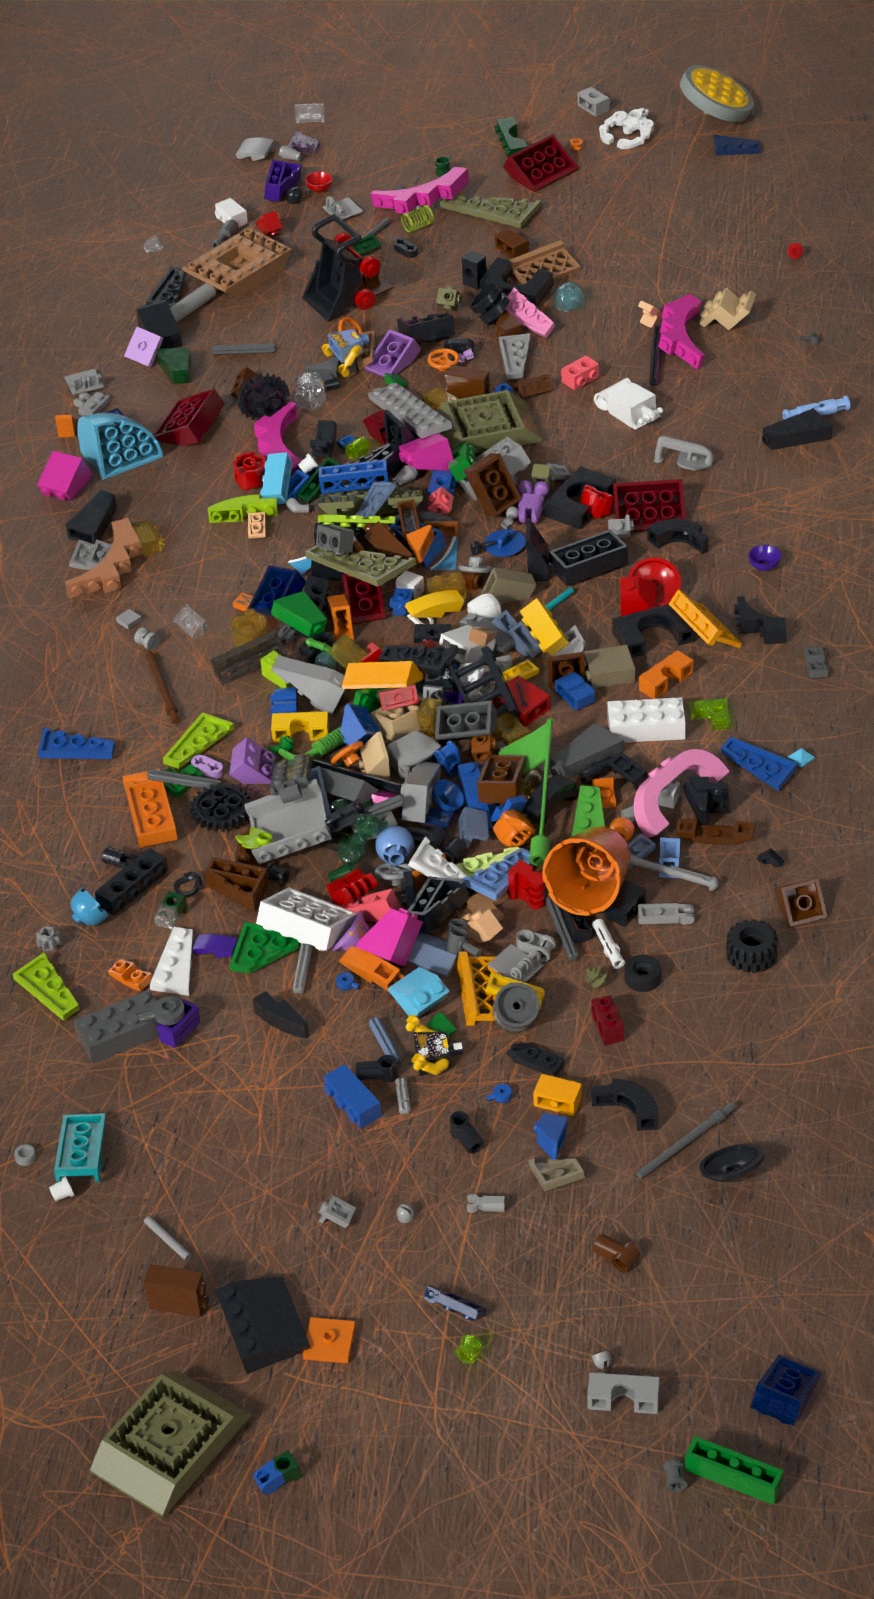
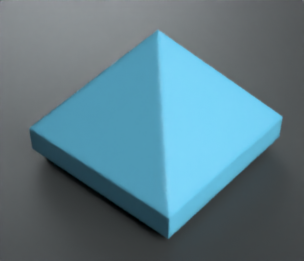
[788,748,815,768]

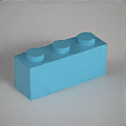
[260,452,292,505]

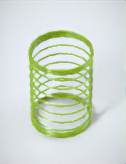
[401,205,434,232]

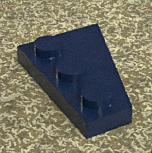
[714,135,760,156]

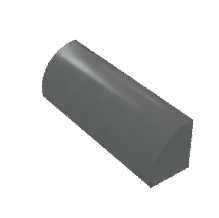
[321,768,378,803]

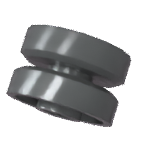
[493,983,540,1033]

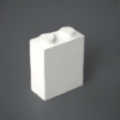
[439,625,496,664]

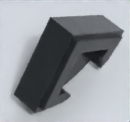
[757,848,785,867]

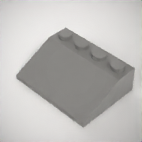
[454,437,531,501]

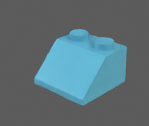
[388,967,449,1017]

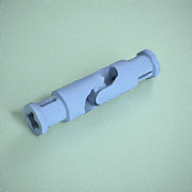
[782,396,850,419]

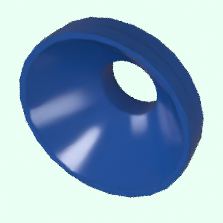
[432,779,464,812]

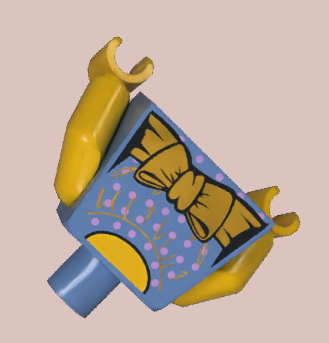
[322,329,369,377]

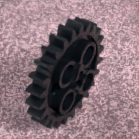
[236,373,290,420]
[190,783,252,832]

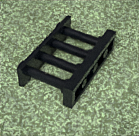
[448,646,521,717]

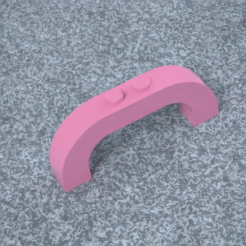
[634,749,730,839]

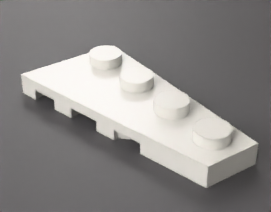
[150,927,193,996]

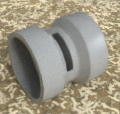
[134,627,160,650]

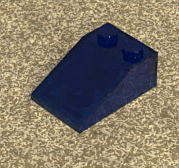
[247,565,306,617]
[750,1355,822,1426]

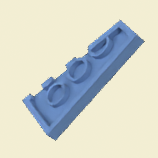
[463,848,533,901]

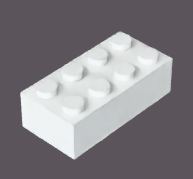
[607,698,685,743]

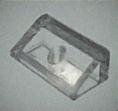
[295,103,325,123]
[173,604,207,639]

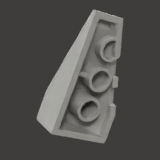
[271,656,345,715]

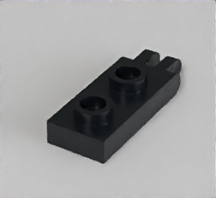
[507,1043,564,1077]

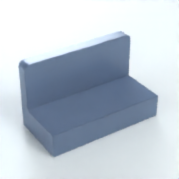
[458,807,489,849]

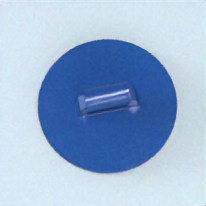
[484,529,526,557]

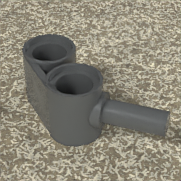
[447,919,482,957]

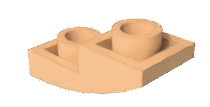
[248,512,266,538]

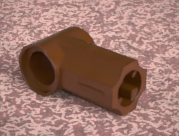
[592,1234,640,1273]

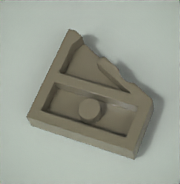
[528,1158,585,1192]

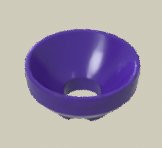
[748,545,781,571]

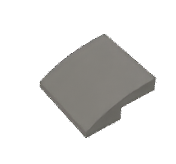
[235,138,275,161]
[69,540,112,570]

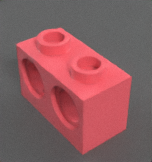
[561,356,599,390]

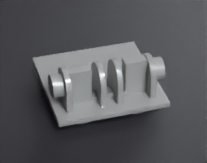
[322,196,363,220]
[64,369,104,395]
[488,944,544,983]

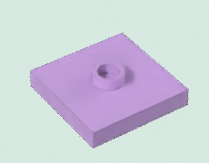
[124,327,164,368]

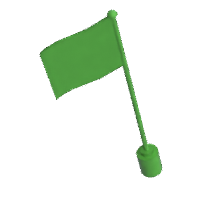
[499,718,554,866]

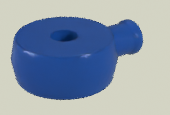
[336,972,360,991]
[486,1084,513,1103]

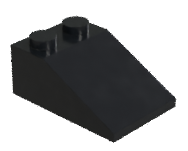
[384,409,416,466]
[526,518,553,582]

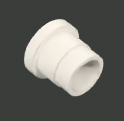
[298,453,319,474]
[49,1176,75,1202]

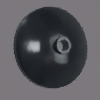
[699,1144,764,1183]

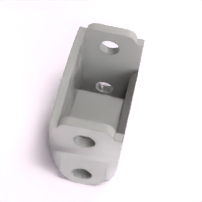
[386,730,441,782]

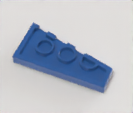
[38,727,115,759]
[721,737,797,791]

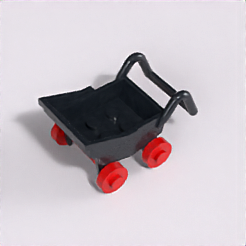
[302,214,381,322]

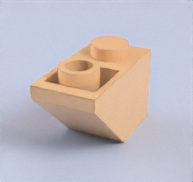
[461,909,503,943]

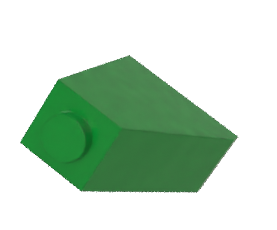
[271,591,327,637]

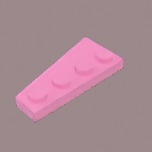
[499,287,555,338]

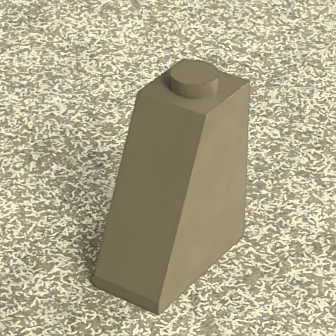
[480,567,536,604]

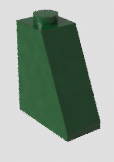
[157,347,191,384]

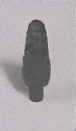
[411,510,452,524]

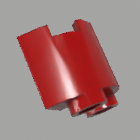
[581,484,614,519]

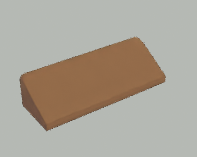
[357,331,376,370]

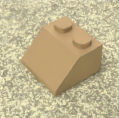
[370,704,425,742]
[358,731,390,780]

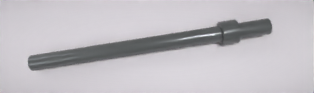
[636,1102,736,1179]

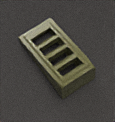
[532,464,553,490]

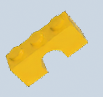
[271,711,329,742]

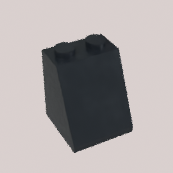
[136,300,182,349]

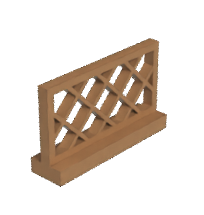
[509,240,581,284]

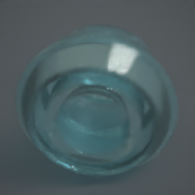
[314,652,338,671]

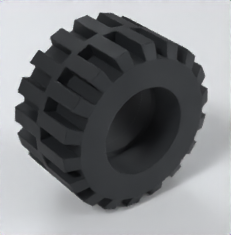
[726,919,778,973]

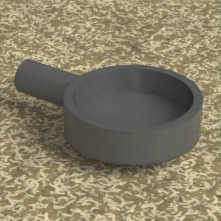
[138,996,185,1025]

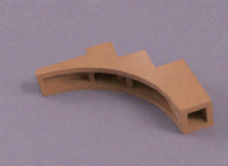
[65,518,142,599]

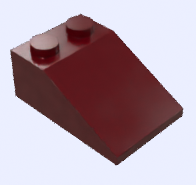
[342,574,386,624]

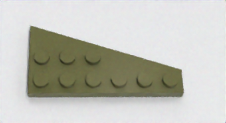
[440,195,542,228]
[305,546,416,587]

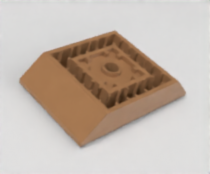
[182,227,292,299]

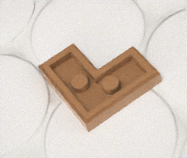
[465,892,509,922]

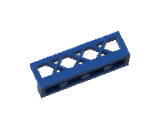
[319,460,389,494]

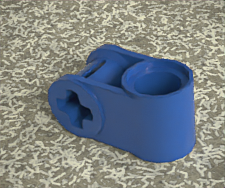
[434,741,462,777]

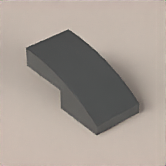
[803,647,828,678]

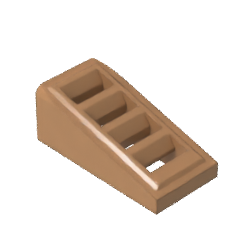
[468,626,499,646]

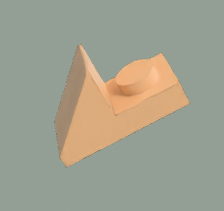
[638,301,663,328]

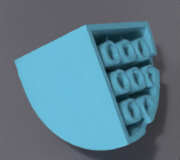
[77,413,163,480]

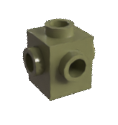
[436,286,462,310]

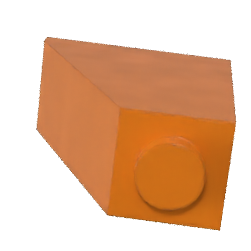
[327,594,354,642]

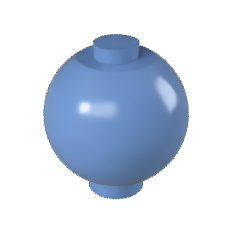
[375,826,414,865]

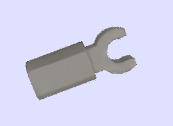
[467,1194,505,1213]

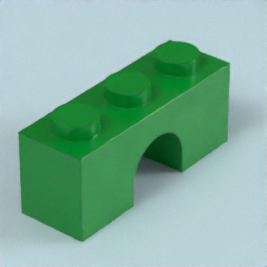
[449,441,476,482]

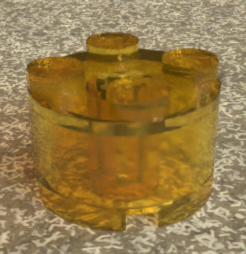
[231,609,269,651]

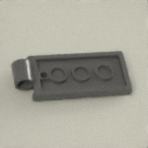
[270,754,312,804]

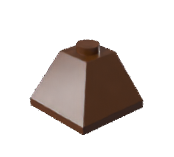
[547,652,585,687]
[774,878,828,927]

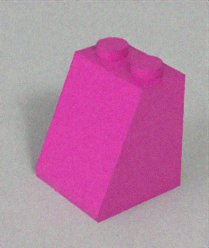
[399,433,454,471]
[37,451,93,501]
[355,908,423,967]

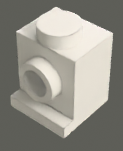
[658,781,680,809]

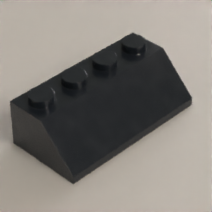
[549,529,629,586]

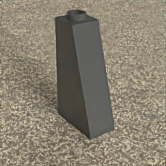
[550,723,624,779]

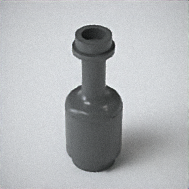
[212,219,238,248]

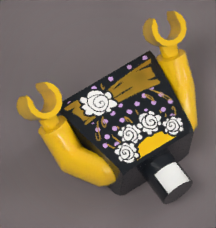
[406,1015,463,1076]

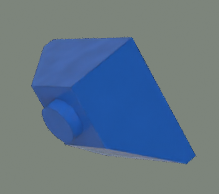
[341,703,384,747]

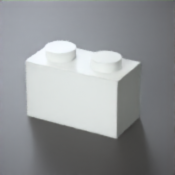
[215,198,248,228]

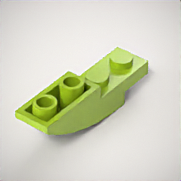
[208,494,278,523]

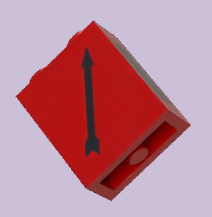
[493,676,551,728]

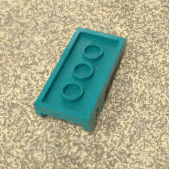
[54,1113,107,1183]

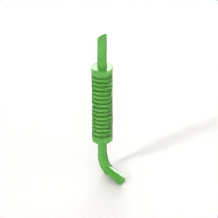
[278,727,345,761]

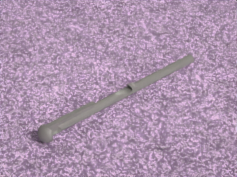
[630,855,719,891]

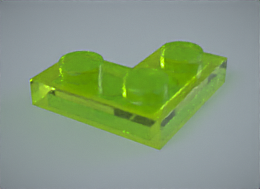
[689,698,731,730]

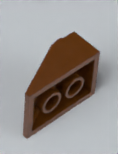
[477,755,526,804]

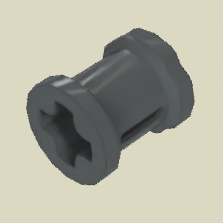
[663,1460,688,1492]

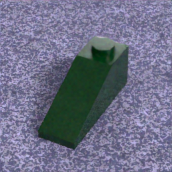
[296,456,340,504]

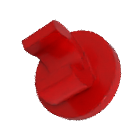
[787,243,803,259]

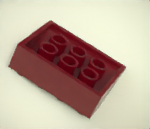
[503,134,580,192]
[153,388,225,446]
[612,479,686,532]

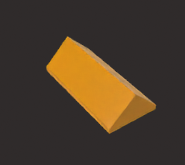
[342,661,424,689]

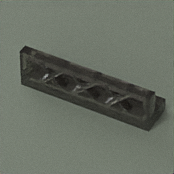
[210,630,287,685]

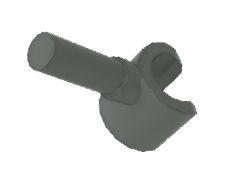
[798,332,820,345]

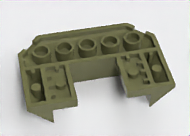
[319,486,423,516]

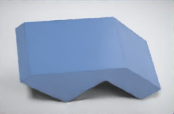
[658,838,680,878]

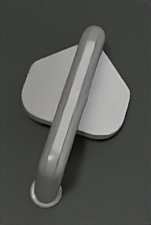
[654,436,713,471]

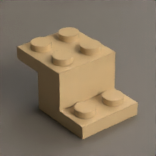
[700,288,756,330]

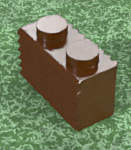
[495,228,529,258]

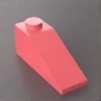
[339,889,402,923]

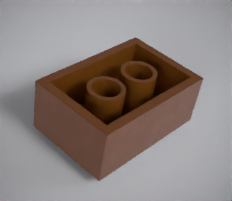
[463,453,522,516]

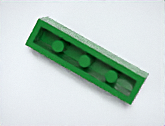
[685,1436,784,1505]

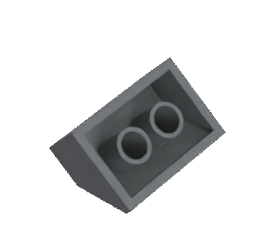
[435,700,497,740]

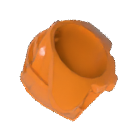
[493,809,536,848]

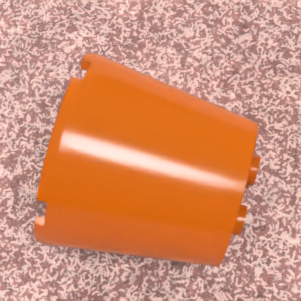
[542,826,631,916]

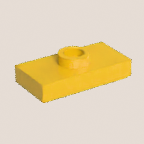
[502,659,539,683]

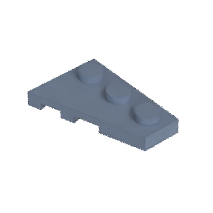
[356,482,396,530]

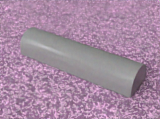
[170,283,216,323]

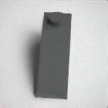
[459,613,515,653]

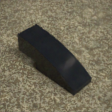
[253,991,309,1039]

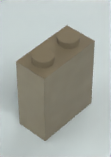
[584,645,635,688]

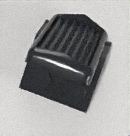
[682,777,731,825]

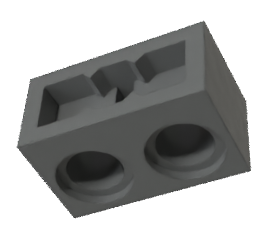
[316,524,354,555]

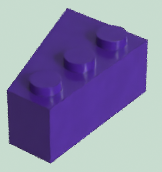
[264,159,302,202]

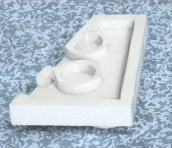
[408,837,466,880]

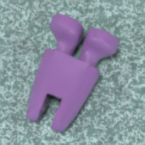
[517,480,550,523]

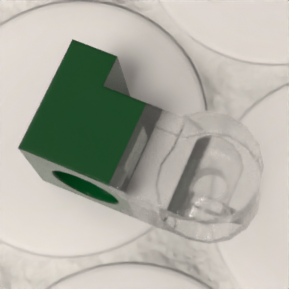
[154,891,188,930]

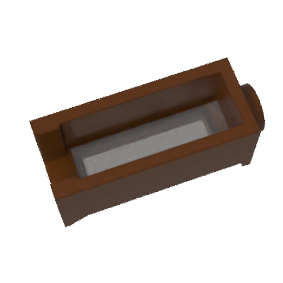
[397,499,420,544]

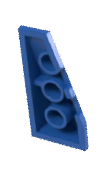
[458,762,497,831]

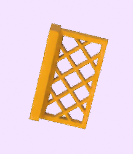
[669,589,742,648]
[457,952,515,1026]

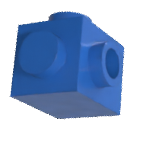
[390,588,414,616]

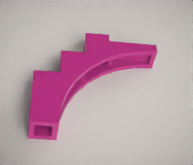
[371,167,470,214]
[658,294,705,370]
[254,401,302,477]

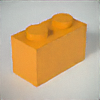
[533,1074,582,1116]

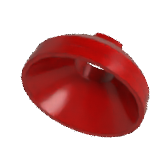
[305,171,332,193]

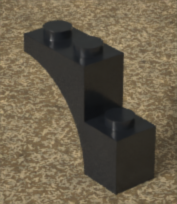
[734,596,787,644]

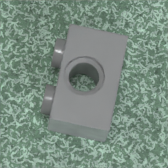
[577,87,610,117]

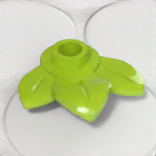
[236,827,274,849]

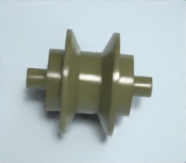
[585,966,607,988]

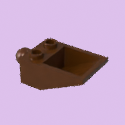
[364,521,422,568]

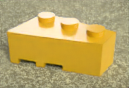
[520,598,569,656]

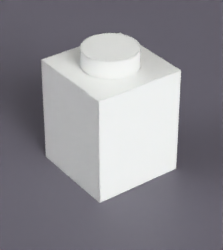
[396,571,424,599]

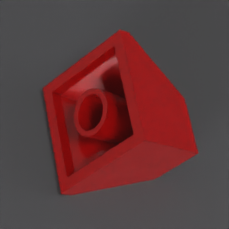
[620,577,657,616]

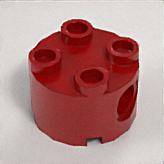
[233,452,266,491]

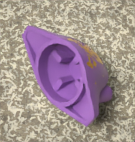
[332,909,370,952]

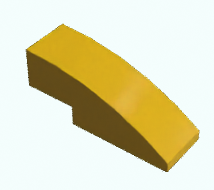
[405,590,464,618]

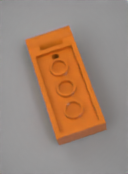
[122,768,178,848]

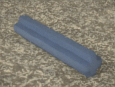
[369,1017,401,1064]

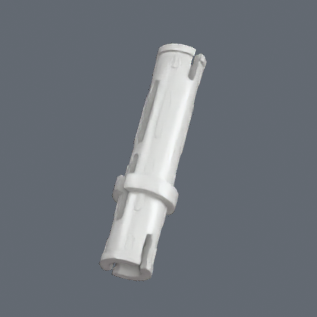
[592,919,625,969]

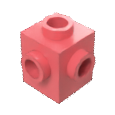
[427,486,454,515]

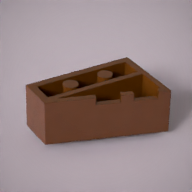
[205,857,269,912]

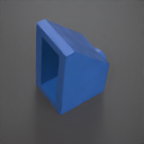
[534,1113,568,1160]

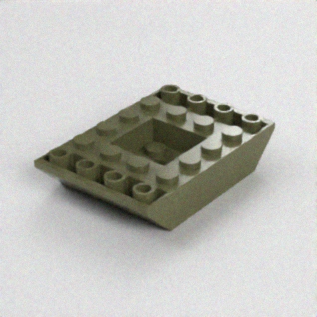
[436,390,542,454]
[90,1371,251,1518]

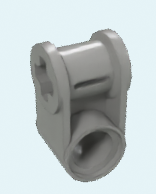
[516,930,556,962]

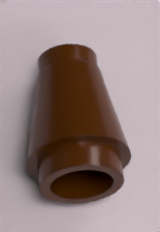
[457,572,484,590]

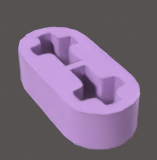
[191,755,224,780]

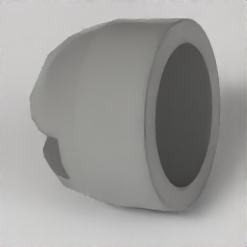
[397,1203,414,1223]
[592,1351,612,1369]

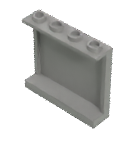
[244,779,332,864]

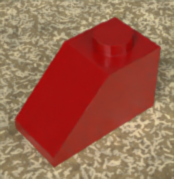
[256,211,282,237]

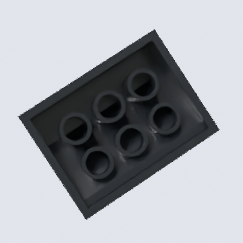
[215,1277,311,1374]

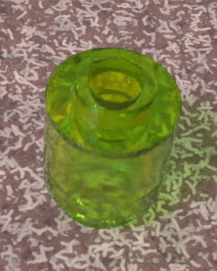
[345,437,370,459]

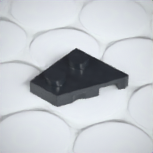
[400,871,414,911]

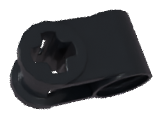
[299,632,334,664]

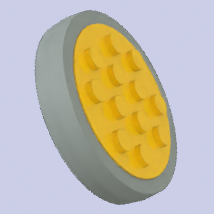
[680,65,754,122]

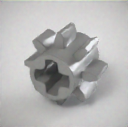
[36,927,61,951]

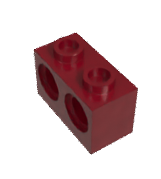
[591,995,624,1046]

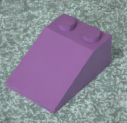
[364,329,421,378]

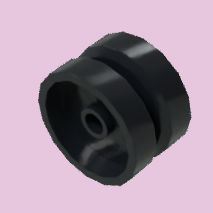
[469,283,510,324]

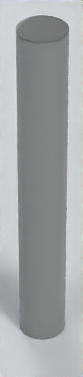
[144,1216,192,1261]

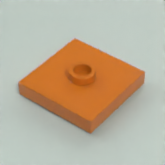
[303,1317,356,1363]

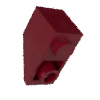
[363,409,386,446]

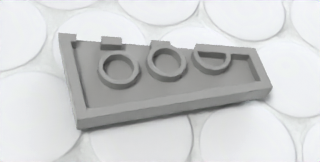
[499,333,531,380]

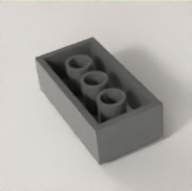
[73,990,159,1064]

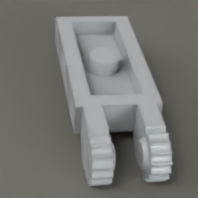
[638,903,695,925]

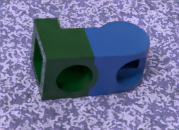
[253,1450,303,1494]

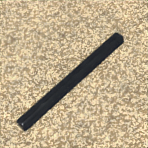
[649,324,661,386]
[311,759,402,795]

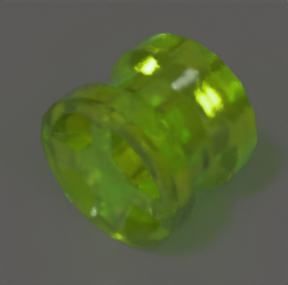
[454,1335,483,1364]

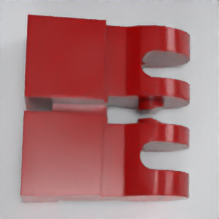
[508,860,545,910]
[326,868,378,905]

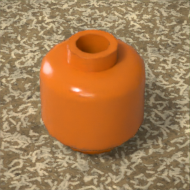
[609,817,635,844]

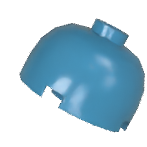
[70,887,109,926]

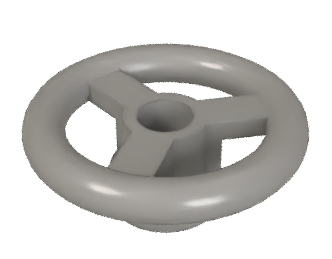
[458,556,493,573]
[375,862,414,886]

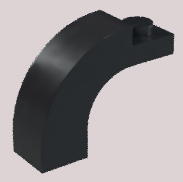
[310,420,337,458]
[647,519,709,554]
[521,774,580,823]
[591,1079,658,1131]

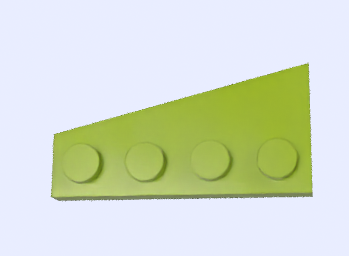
[318,515,395,528]
[163,712,235,769]
[13,953,80,1021]

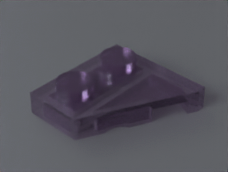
[288,131,320,154]

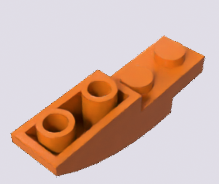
[339,946,405,993]

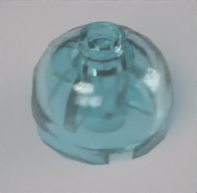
[554,282,585,312]

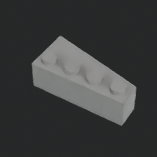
[401,762,441,823]

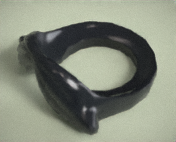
[174,871,204,897]

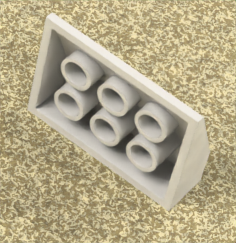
[256,887,358,951]

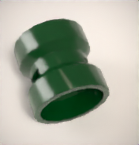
[435,156,450,177]

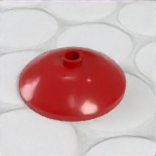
[628,557,681,607]

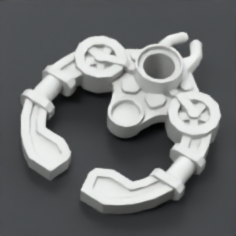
[599,108,654,149]

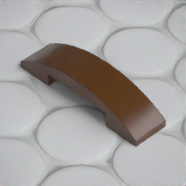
[675,818,756,845]

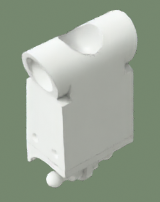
[594,378,663,430]

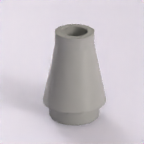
[279,145,302,161]
[392,465,418,487]

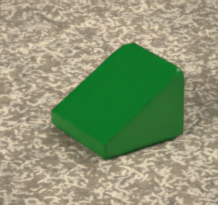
[385,373,407,387]
[427,1012,456,1038]

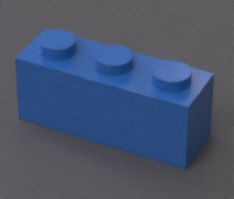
[323,1064,382,1128]

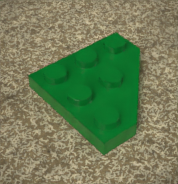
[229,922,300,973]

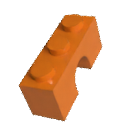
[639,650,694,699]

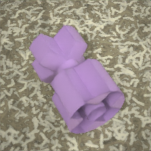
[459,349,474,364]

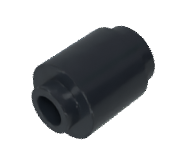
[441,838,467,864]

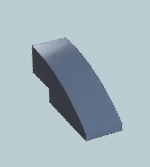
[492,610,542,659]

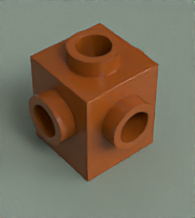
[469,734,497,762]

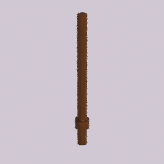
[146,651,179,724]

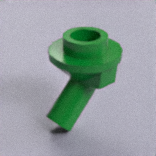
[268,735,295,753]

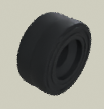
[624,955,661,992]

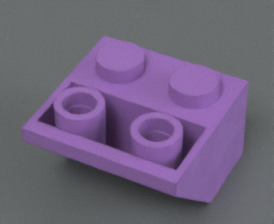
[229,737,276,784]

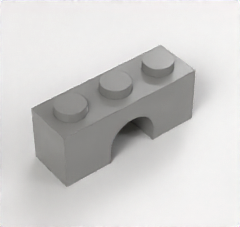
[587,1372,659,1414]

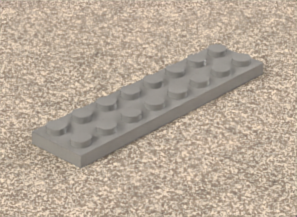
[368,383,452,438]

